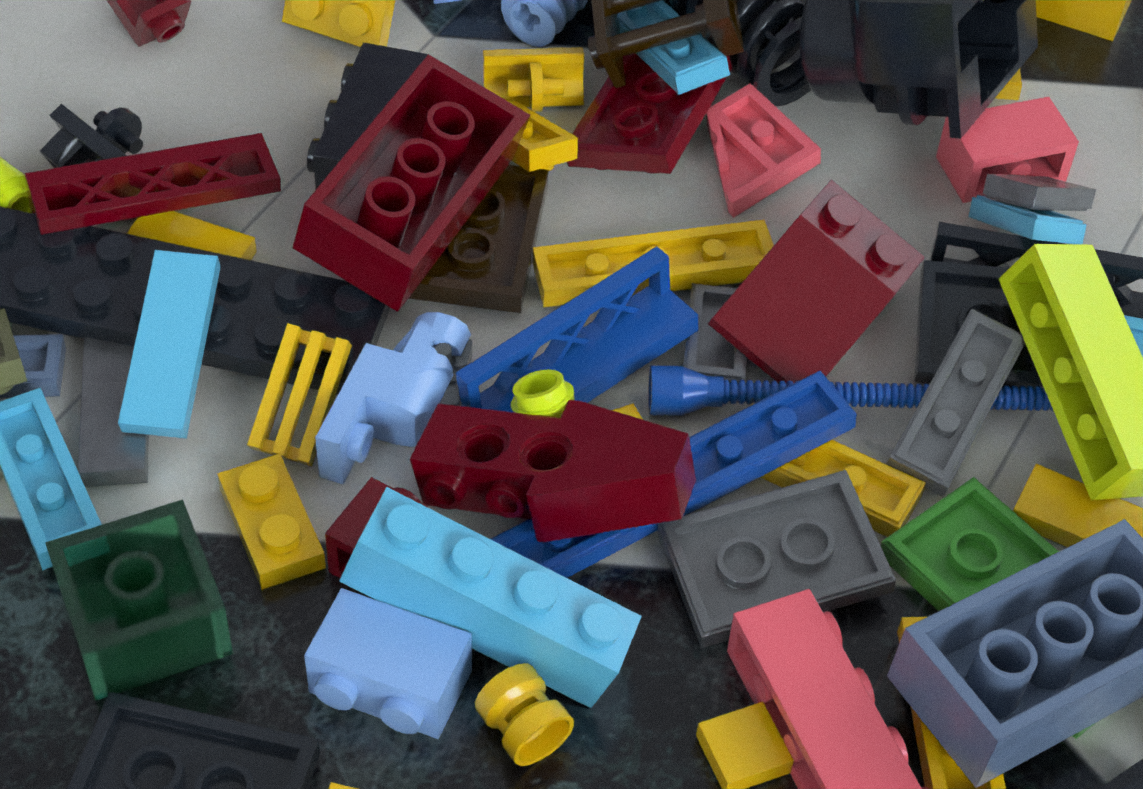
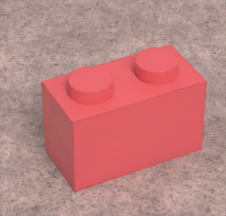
[936,97,1079,203]

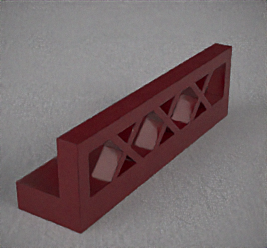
[25,133,281,235]

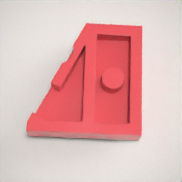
[706,83,821,218]

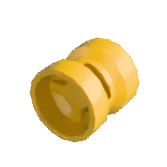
[475,663,574,766]

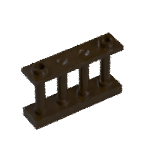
[588,0,744,88]

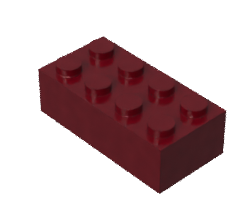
[292,54,530,312]

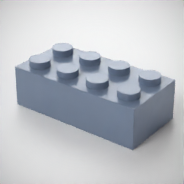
[887,519,1143,788]

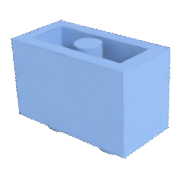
[304,588,472,740]

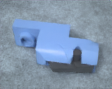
[315,312,472,484]

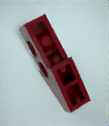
[410,400,696,542]

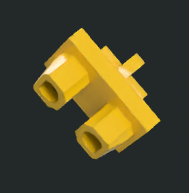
[483,47,584,112]

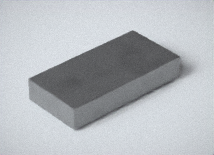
[983,174,1096,211]
[683,283,747,383]

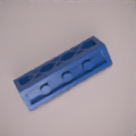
[455,246,699,412]

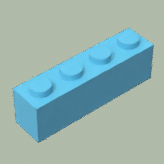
[339,487,641,708]

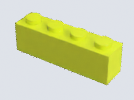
[999,244,1143,500]

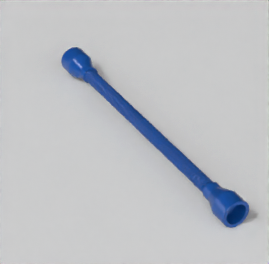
[648,365,1053,416]

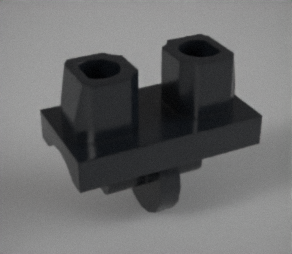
[40,103,143,168]

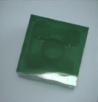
[45,499,233,701]

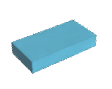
[968,195,1087,244]

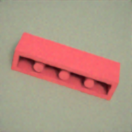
[727,589,929,789]

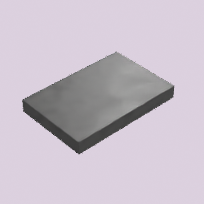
[658,470,896,648]

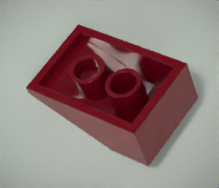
[708,179,925,383]

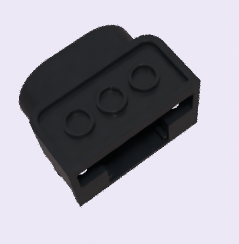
[800,0,1038,139]

